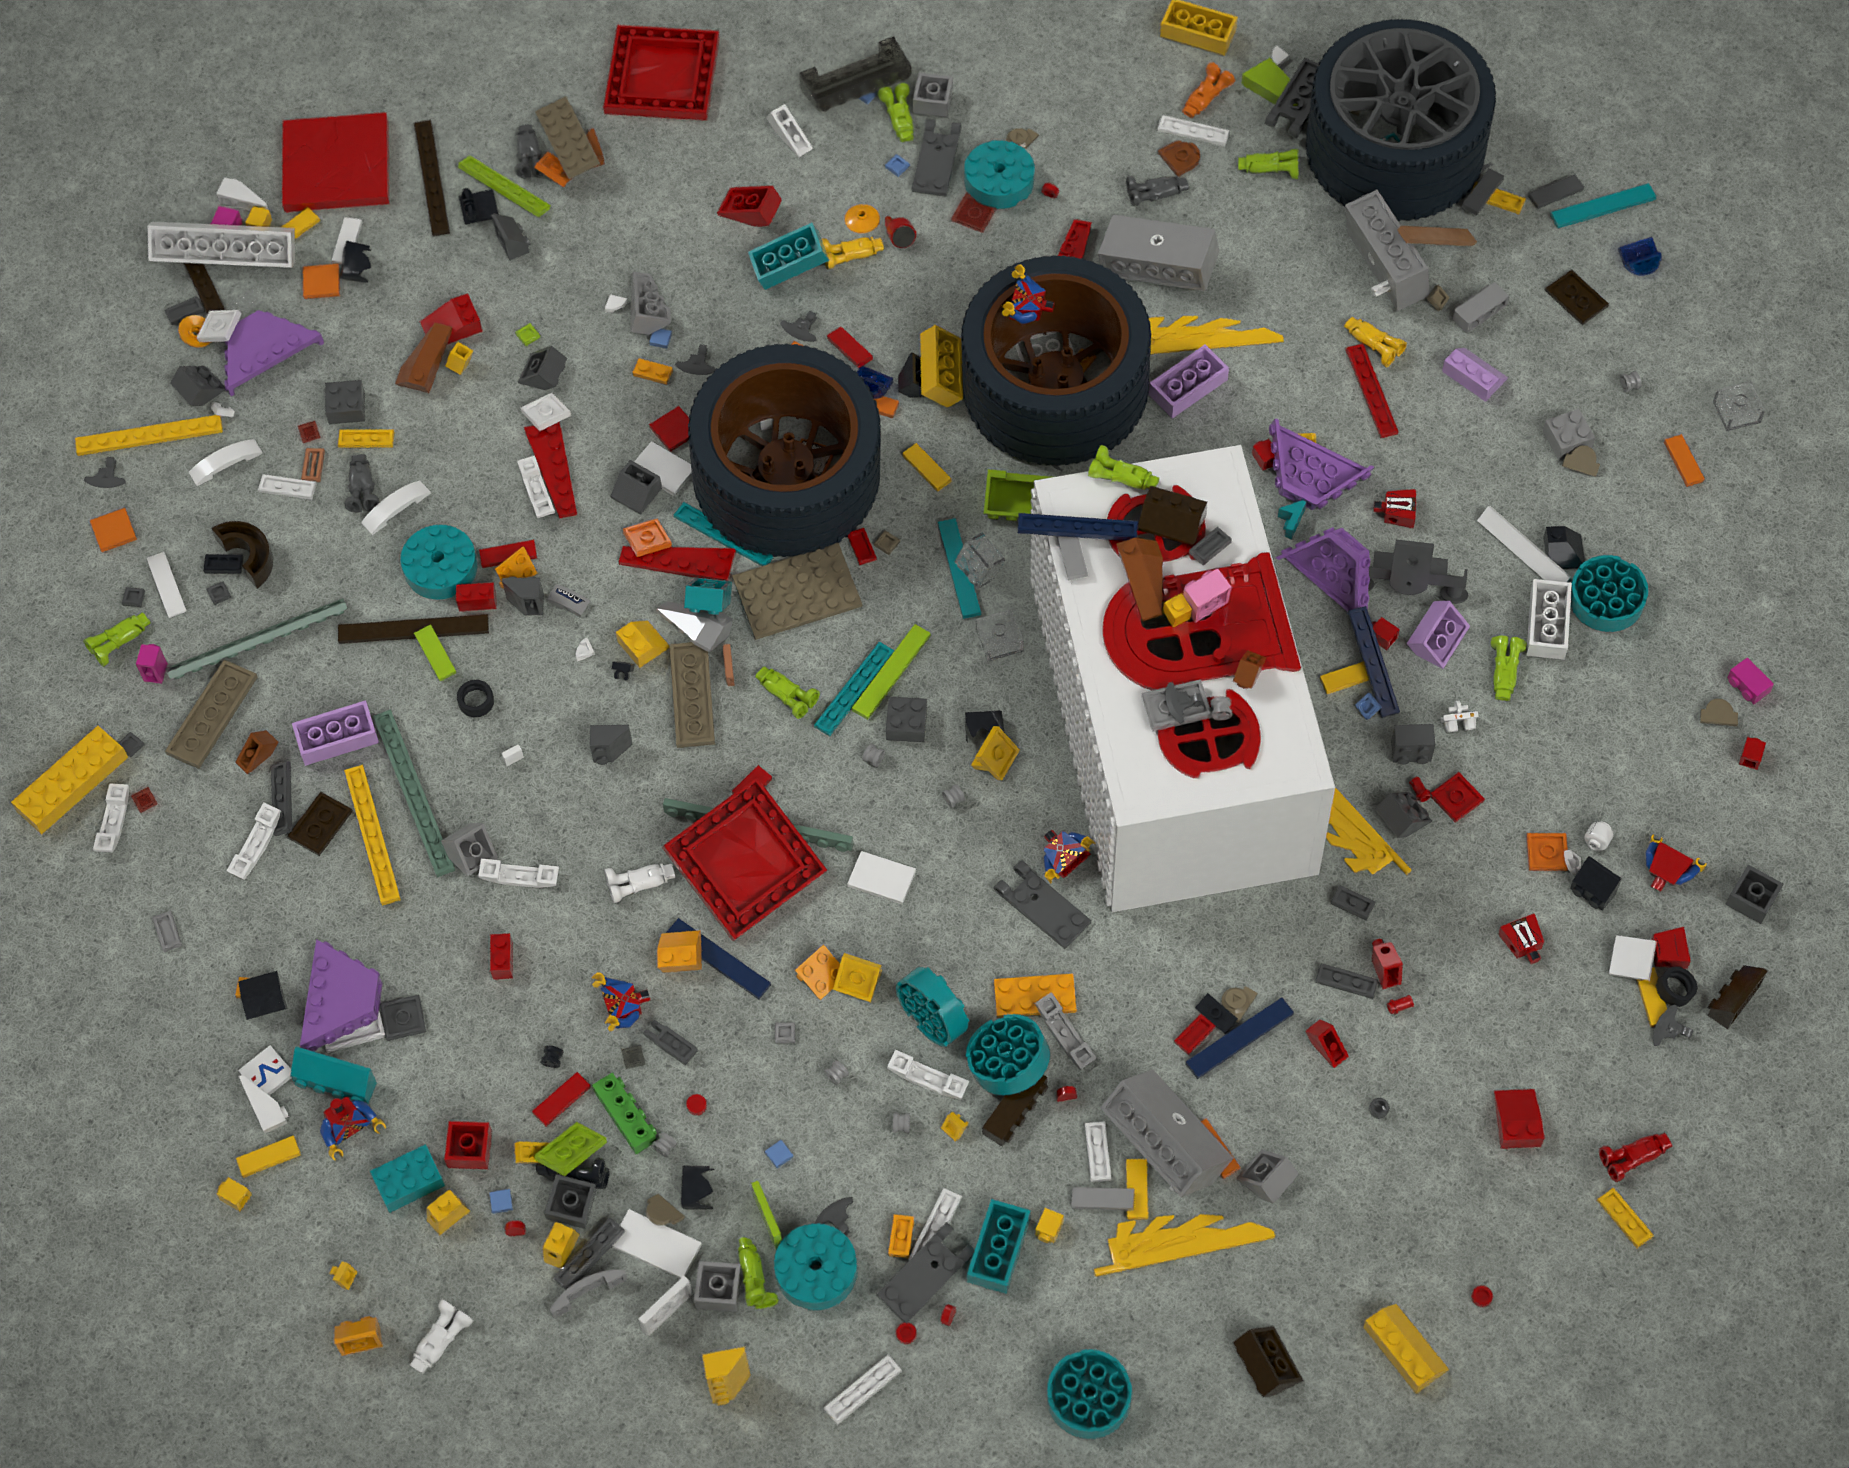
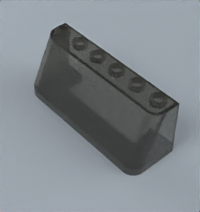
[799,36,912,112]

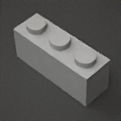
[1452,282,1509,333]

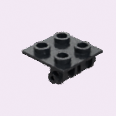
[458,188,499,225]

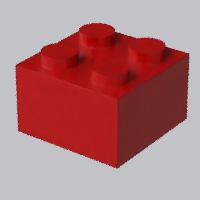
[444,1121,492,1170]

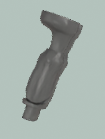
[515,124,544,179]
[1126,176,1189,206]
[344,454,379,513]

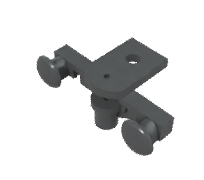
[1368,539,1468,604]

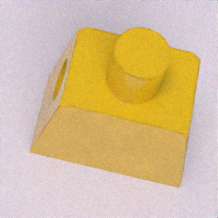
[427,1190,470,1236]
[543,1222,580,1269]

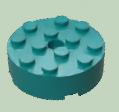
[964,140,1035,209]
[400,525,478,600]
[1570,555,1648,632]
[896,967,969,1047]
[966,1014,1050,1095]
[774,1223,858,1310]
[1047,1349,1132,1439]

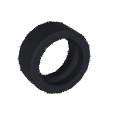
[457,680,494,718]
[1656,967,1698,1007]

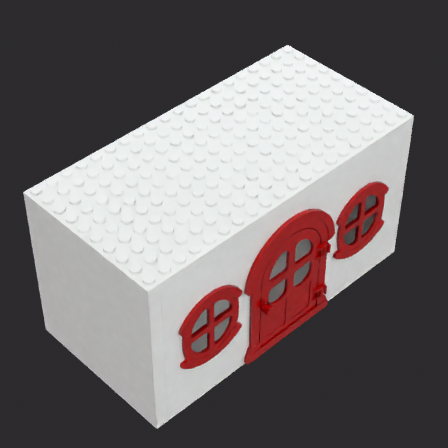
[1030,445,1335,912]

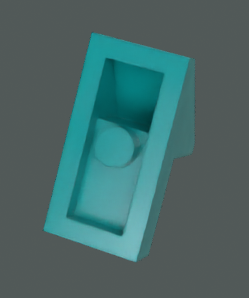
[1278,500,1306,539]

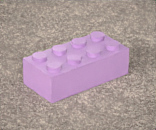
[1149,344,1229,419]
[292,700,379,766]

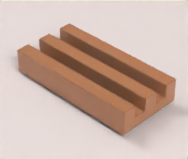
[301,448,325,482]
[723,644,734,686]

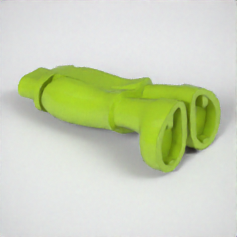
[877,83,914,142]
[1238,149,1298,179]
[1088,445,1160,490]
[83,612,151,667]
[1491,635,1527,701]
[755,666,820,719]
[738,1237,779,1309]

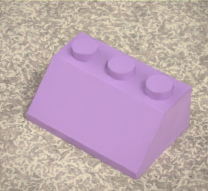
[1442,348,1508,402]
[1407,601,1470,669]

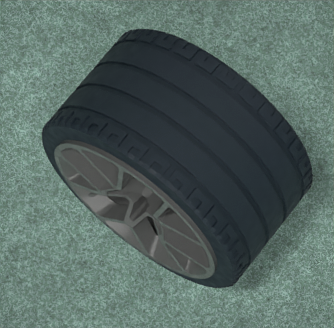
[1306,19,1496,221]

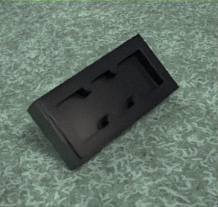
[203,554,244,574]
[1195,993,1238,1034]

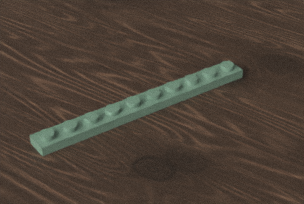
[166,598,348,679]
[373,709,455,877]
[663,798,854,852]

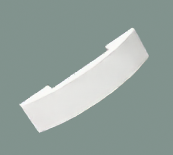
[189,439,263,486]
[517,456,555,518]
[361,481,431,535]
[147,552,187,618]
[93,784,129,853]
[227,802,281,879]
[478,859,559,888]
[887,1050,969,1100]

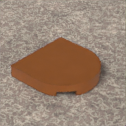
[1158,140,1200,177]

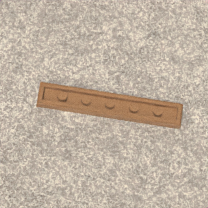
[1397,226,1477,246]

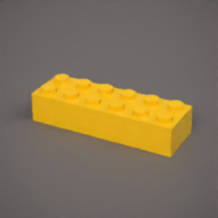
[11,726,128,834]

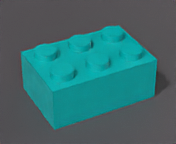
[684,577,732,615]
[370,1144,445,1213]

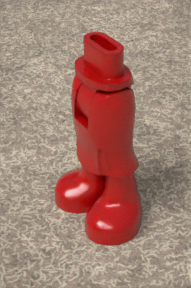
[1599,1133,1672,1182]

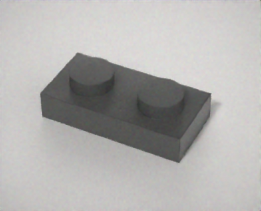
[1331,885,1375,921]

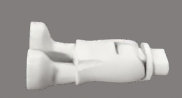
[604,863,675,903]
[410,1299,473,1374]

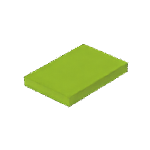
[534,1122,607,1176]
[751,1180,782,1250]

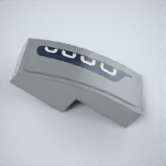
[546,584,590,617]

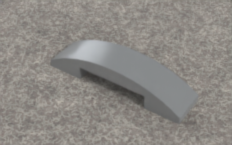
[1035,992,1097,1070]
[550,1270,628,1319]

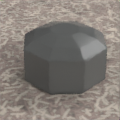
[1369,1097,1390,1119]

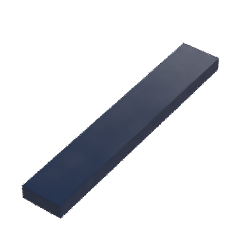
[1017,513,1138,541]
[1347,606,1400,718]
[666,918,771,1000]
[1186,997,1294,1079]

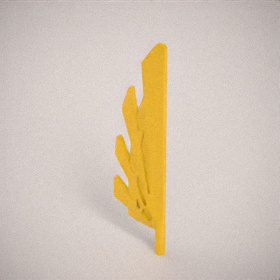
[1149,316,1284,354]
[1326,787,1412,875]
[1093,1214,1275,1277]

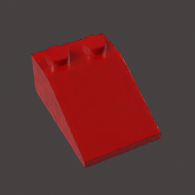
[717,185,782,227]
[420,293,483,344]
[1494,1089,1545,1149]

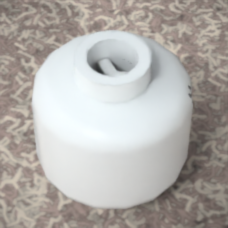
[1584,822,1614,851]

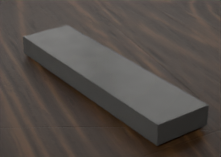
[271,760,292,836]
[553,1217,626,1290]

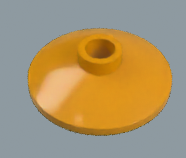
[845,204,880,233]
[178,315,211,348]

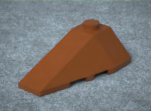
[395,323,452,393]
[1117,538,1163,621]

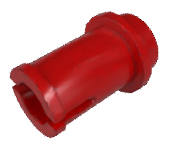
[1409,777,1431,802]
[1387,995,1414,1015]

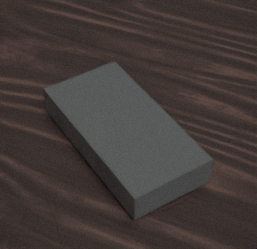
[164,296,205,325]
[1189,527,1232,566]

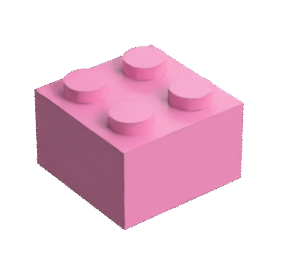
[1183,568,1231,623]

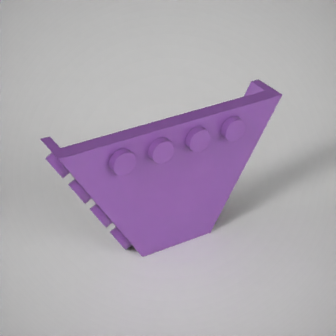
[225,310,324,396]
[1269,418,1374,510]
[1276,527,1370,612]
[300,939,383,1052]

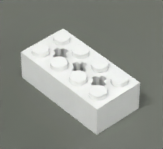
[1526,579,1572,660]

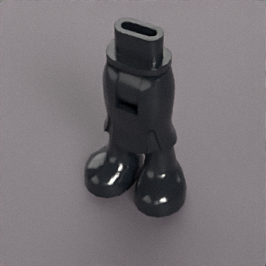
[536,1158,610,1189]

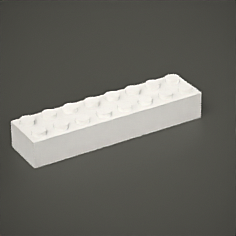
[148,222,295,268]

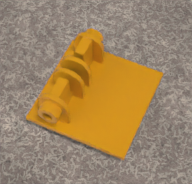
[495,547,537,589]
[795,944,840,1000]

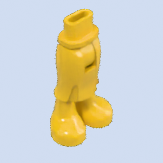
[822,237,884,269]
[1344,317,1407,368]

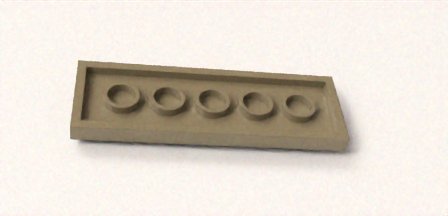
[535,97,600,179]
[669,642,715,748]
[165,660,258,769]

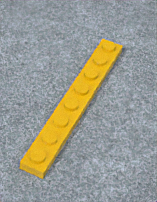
[75,415,223,456]
[344,765,401,906]

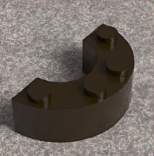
[211,521,273,589]

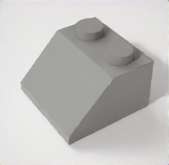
[441,823,498,876]
[1236,1149,1299,1203]

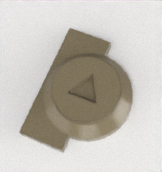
[1006,128,1039,149]
[1562,446,1600,477]
[1700,699,1738,726]
[1221,986,1258,1023]
[646,1194,685,1226]

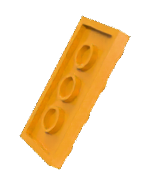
[994,973,1077,1018]

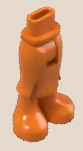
[1182,62,1235,118]

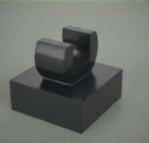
[612,661,635,681]

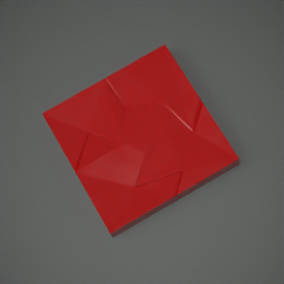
[603,25,720,121]
[282,112,390,213]
[662,777,828,941]

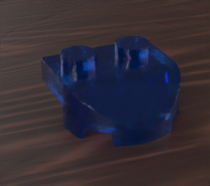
[1618,237,1662,276]
[857,366,894,399]

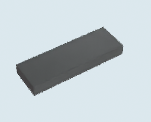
[1462,168,1504,216]
[1528,174,1584,209]
[1315,963,1378,999]

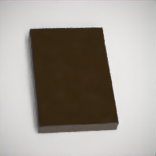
[1545,269,1609,325]
[287,792,353,856]

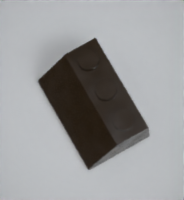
[1137,486,1207,546]
[1707,965,1768,1030]
[1233,1326,1304,1398]

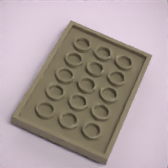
[732,543,862,640]

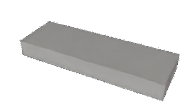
[1057,536,1088,581]
[1071,1187,1135,1211]

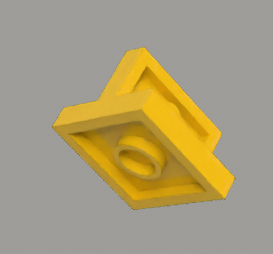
[971,726,1020,781]
[833,953,882,1002]

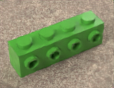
[592,1072,657,1154]

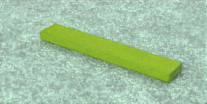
[458,155,550,218]
[852,624,931,720]

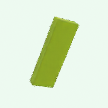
[414,625,457,681]

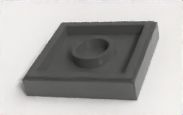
[380,995,426,1041]

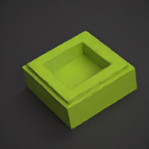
[515,323,540,346]

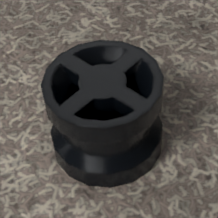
[540,1045,564,1068]

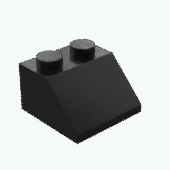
[1570,856,1622,911]
[238,971,288,1020]

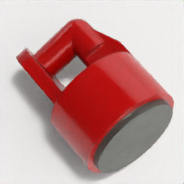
[885,216,916,248]

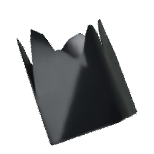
[340,241,372,283]
[965,710,1005,743]
[681,1166,716,1210]

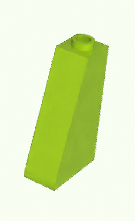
[1241,58,1299,107]

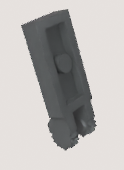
[643,1020,698,1066]

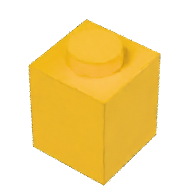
[245,206,272,227]
[445,342,474,375]
[1163,593,1192,628]
[216,1177,252,1212]
[1035,1208,1064,1243]

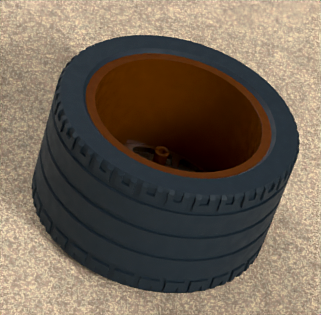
[961,255,1151,466]
[688,344,881,557]

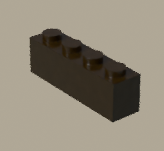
[982,1075,1049,1147]

